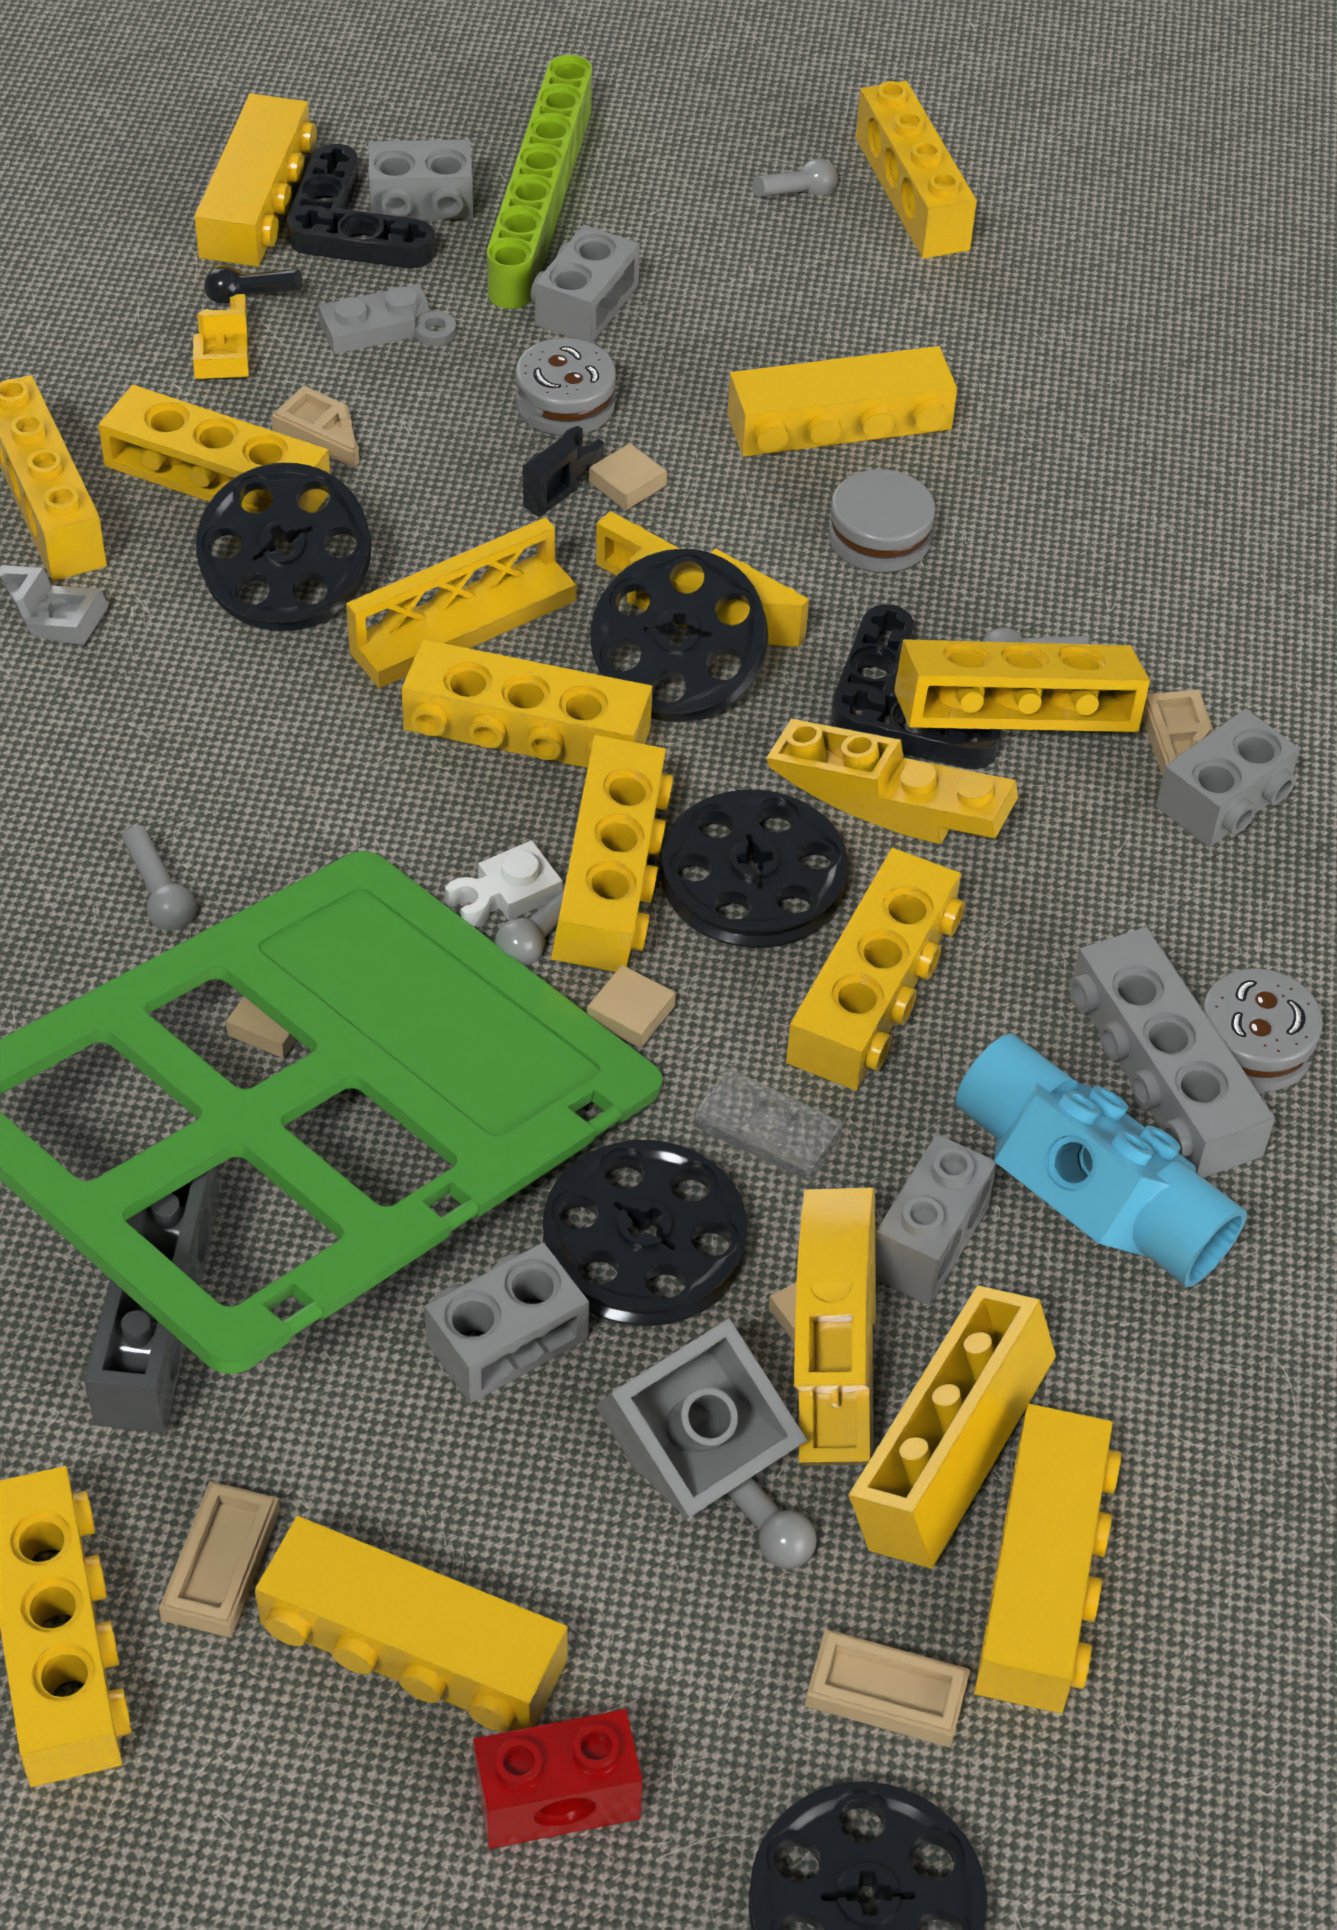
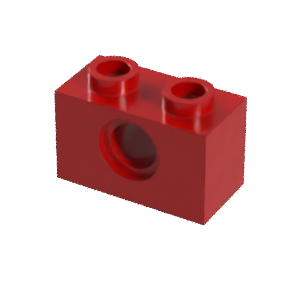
[473,1709,643,1849]

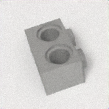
[368,139,473,220]
[531,225,640,343]
[1156,708,1300,848]
[875,1134,997,1306]
[424,1242,589,1404]

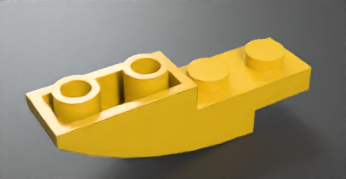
[596,511,809,647]
[766,718,1018,844]
[794,1187,876,1466]

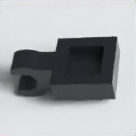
[522,426,604,517]

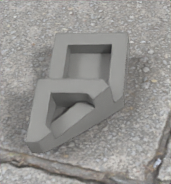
[0,565,109,645]

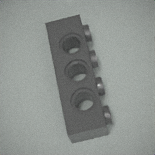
[84,1144,220,1433]

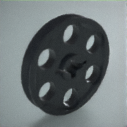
[196,462,372,631]
[590,549,768,722]
[661,789,847,948]
[543,1140,747,1326]
[748,1782,987,1930]

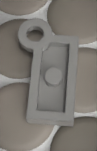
[318,284,457,354]

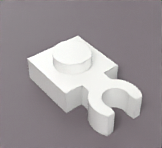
[445,840,563,928]

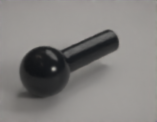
[204,265,303,303]

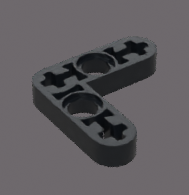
[287,144,435,268]
[831,604,1001,770]

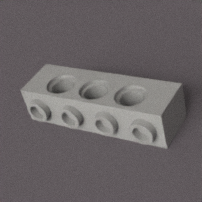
[1069,926,1275,1178]

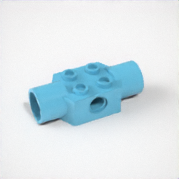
[955,1033,1247,1287]

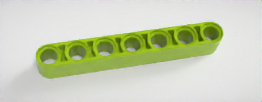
[487,55,592,309]

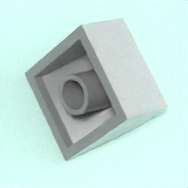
[595,1318,807,1519]

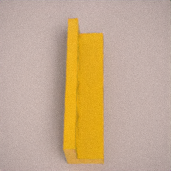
[346,517,577,689]

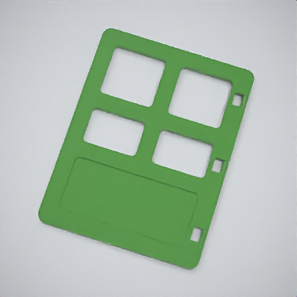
[0,851,663,1374]

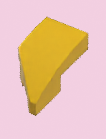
[193,294,249,379]

